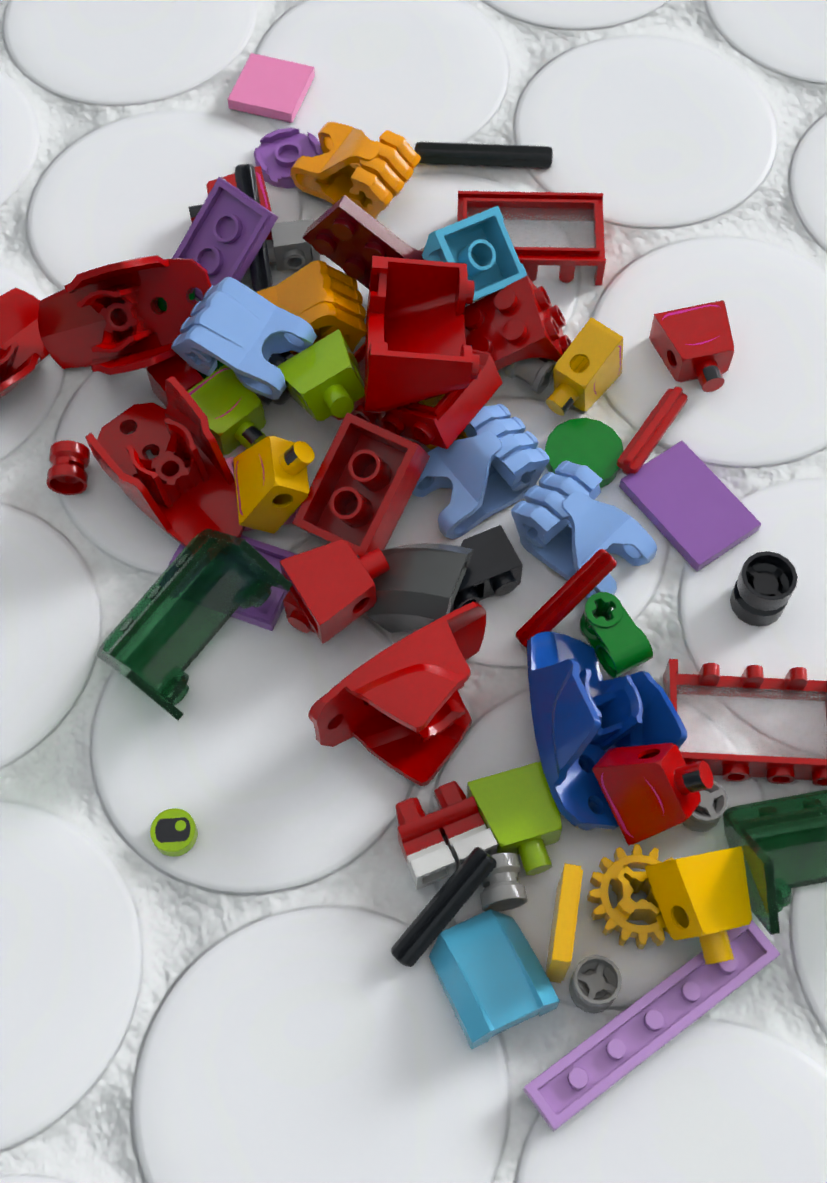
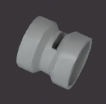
[480,852,527,912]
[569,955,622,1013]

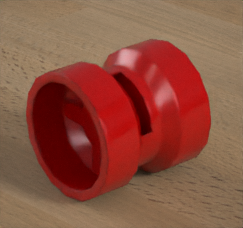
[46,440,90,495]

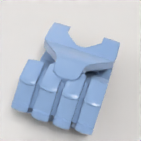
[171,277,317,400]
[412,404,550,539]
[511,460,657,600]

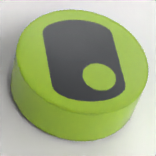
[150,808,198,857]

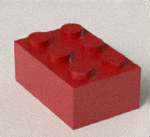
[292,412,430,557]

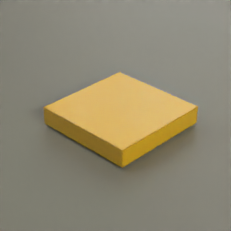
[545,863,583,983]

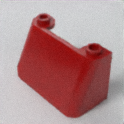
[364,256,479,413]

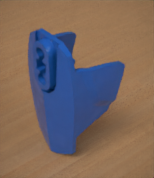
[527,631,687,831]

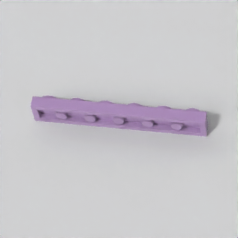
[523,920,780,1132]

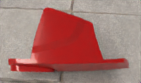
[38,255,212,375]
[85,376,245,553]
[308,602,486,786]

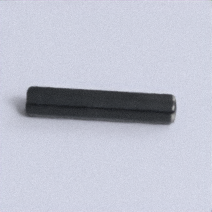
[391,847,497,967]

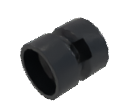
[730,551,798,627]

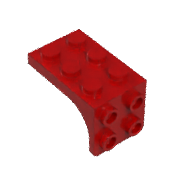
[464,276,572,370]

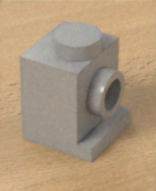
[266,219,320,271]

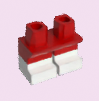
[395,781,498,890]

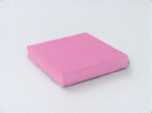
[227,53,315,123]

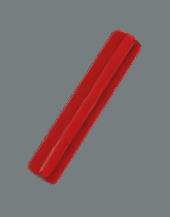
[617,387,688,475]
[515,549,617,648]

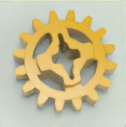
[587,844,674,949]

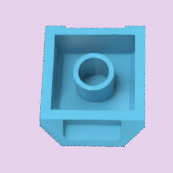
[422,206,528,305]
[429,909,560,1050]

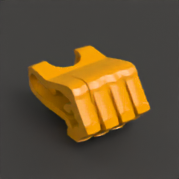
[290,122,421,219]
[256,260,366,356]

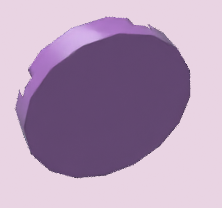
[254,128,323,189]

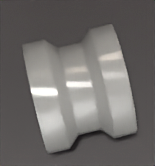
[683,781,728,832]

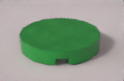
[545,418,624,488]

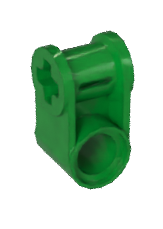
[579,592,653,678]

